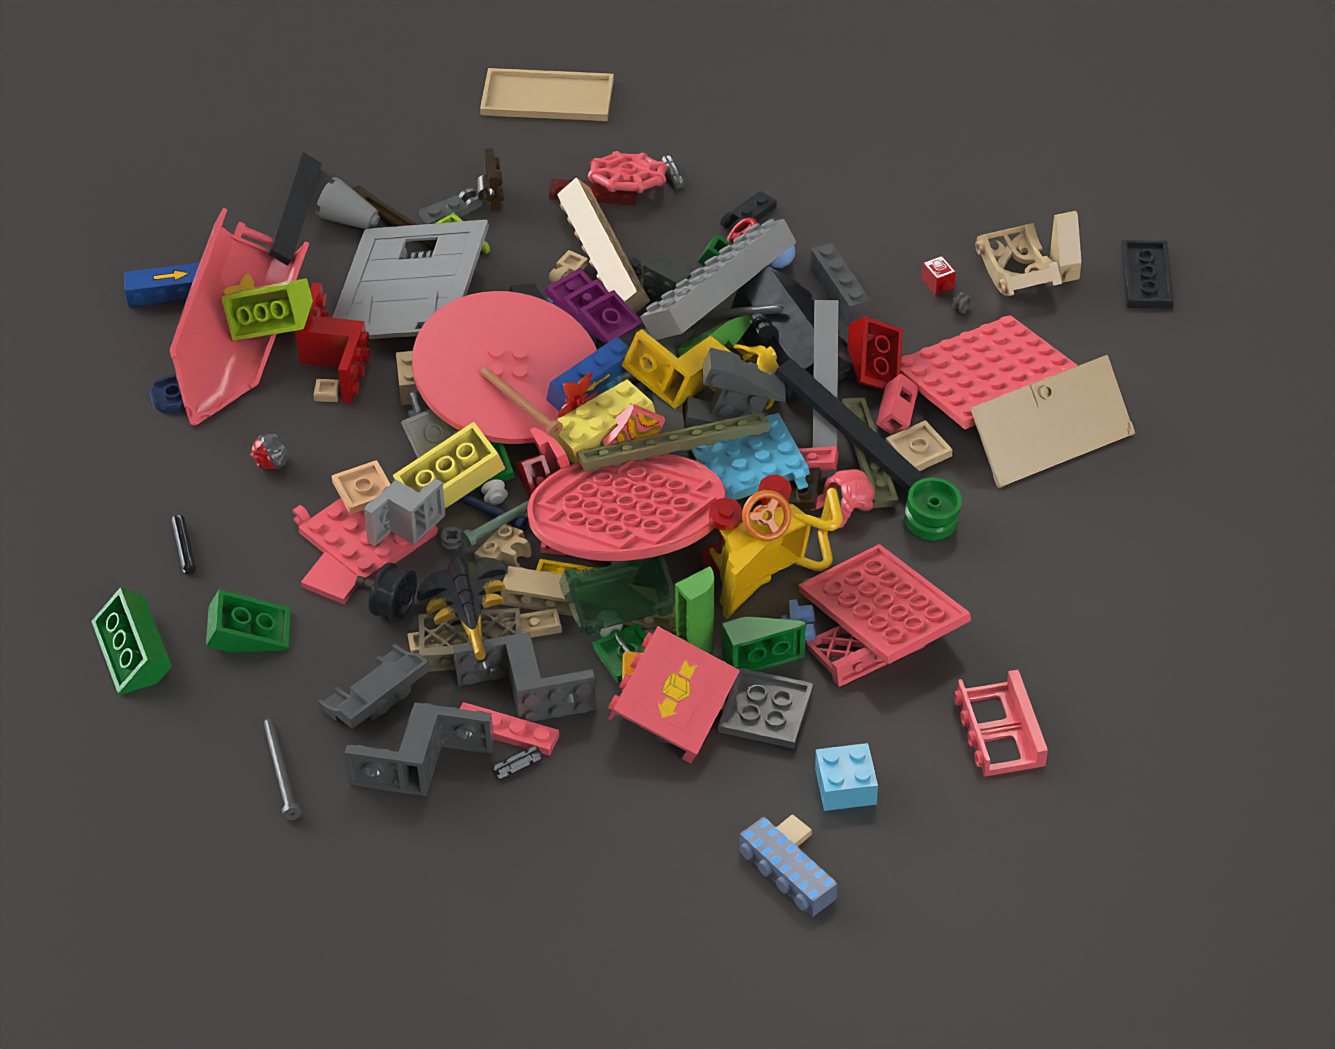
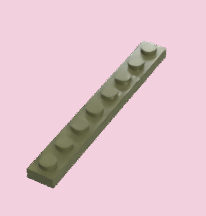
[577,412,770,471]

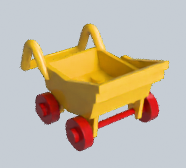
[701,475,843,620]

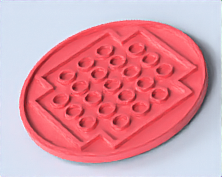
[412,291,598,444]
[527,454,726,561]

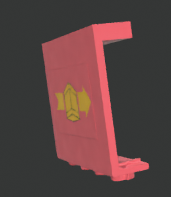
[608,626,740,764]

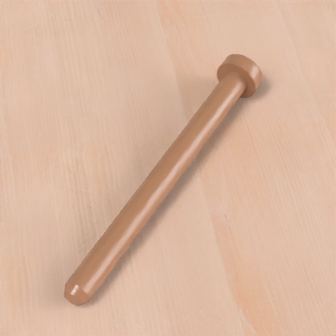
[480,367,563,437]

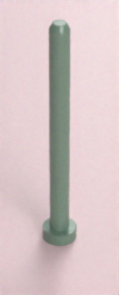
[462,500,529,547]

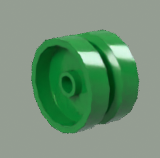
[904,477,962,541]

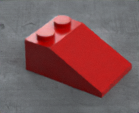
[848,316,903,391]

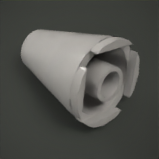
[315,177,380,229]

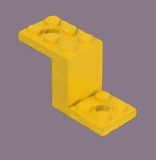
[621,329,741,409]

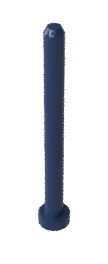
[459,494,529,533]

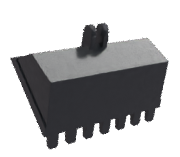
[728,266,855,404]

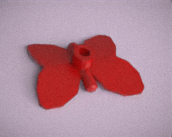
[558,373,592,418]

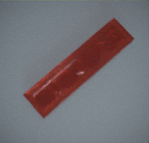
[549,178,638,206]

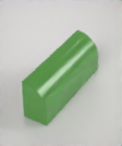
[675,566,714,654]

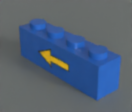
[124,263,200,307]
[546,336,630,412]

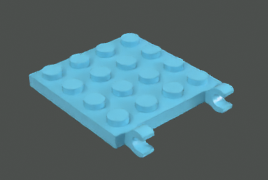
[691,413,810,501]

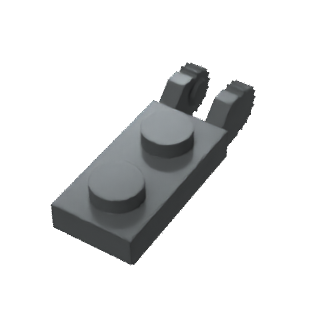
[419,188,483,224]

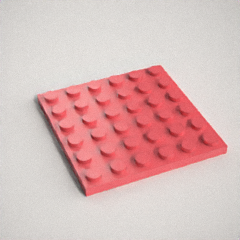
[900,315,1078,429]

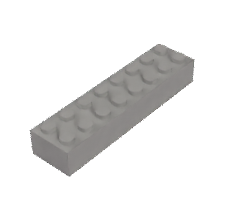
[640,219,796,340]

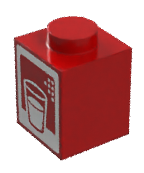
[921,256,956,296]

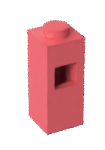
[876,374,918,435]

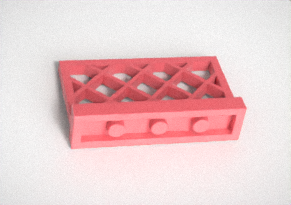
[805,625,925,687]

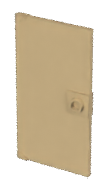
[970,355,1135,488]

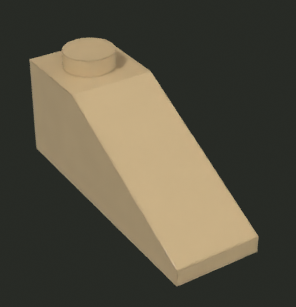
[1049,211,1082,283]

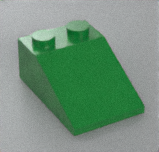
[206,589,291,652]
[722,616,806,671]

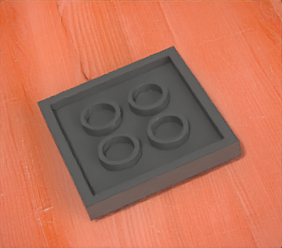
[718,667,814,749]

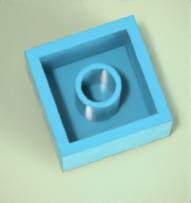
[815,743,878,811]

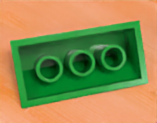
[91,588,172,695]

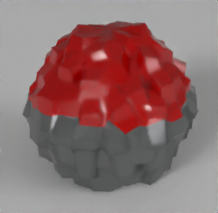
[250,432,290,470]

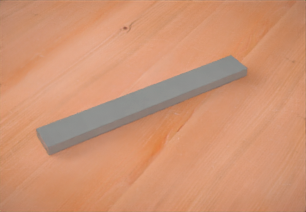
[813,300,838,481]

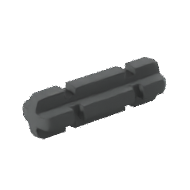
[662,155,685,190]

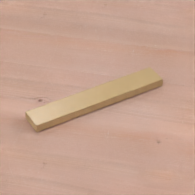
[408,608,562,653]

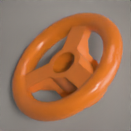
[742,490,791,541]

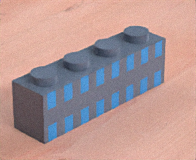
[739,817,838,917]

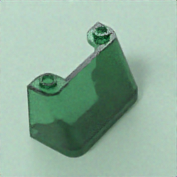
[559,555,675,636]

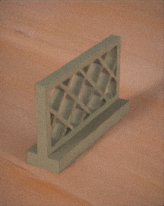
[419,608,521,672]

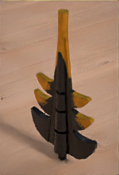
[417,556,508,660]

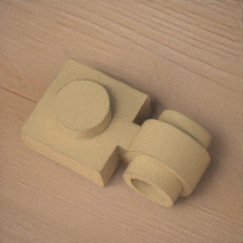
[549,250,588,284]

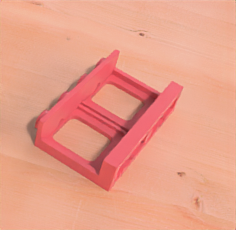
[954,670,1048,777]

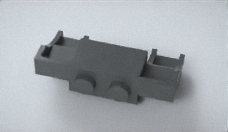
[318,644,430,729]

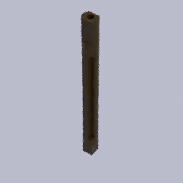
[352,185,437,251]

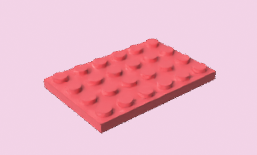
[799,544,971,664]

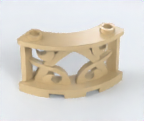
[975,223,1062,296]

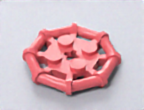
[588,151,667,193]

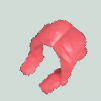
[810,469,875,528]

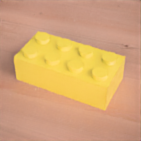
[553,380,655,464]
[393,422,505,508]

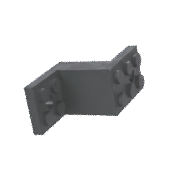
[453,632,596,722]
[344,703,495,796]

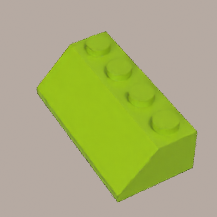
[221,278,313,341]

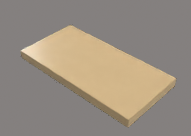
[480,68,614,121]

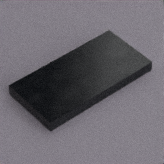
[1121,240,1174,309]

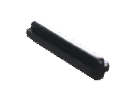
[171,515,196,574]

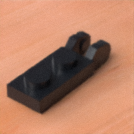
[720,191,777,233]

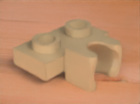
[474,524,531,568]

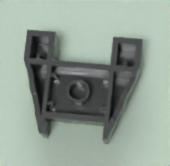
[682,348,786,429]

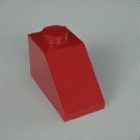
[515,455,551,498]

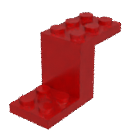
[295,283,371,404]

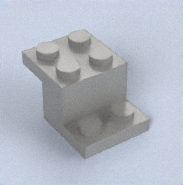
[364,478,445,546]

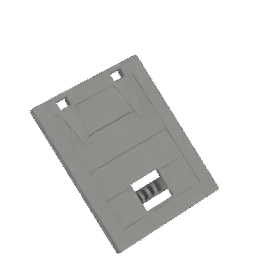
[332,220,489,339]

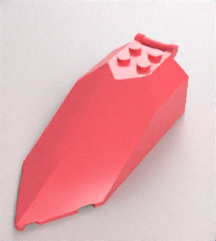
[170,208,309,426]

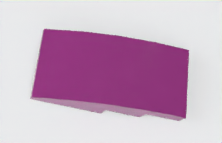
[544,268,643,344]

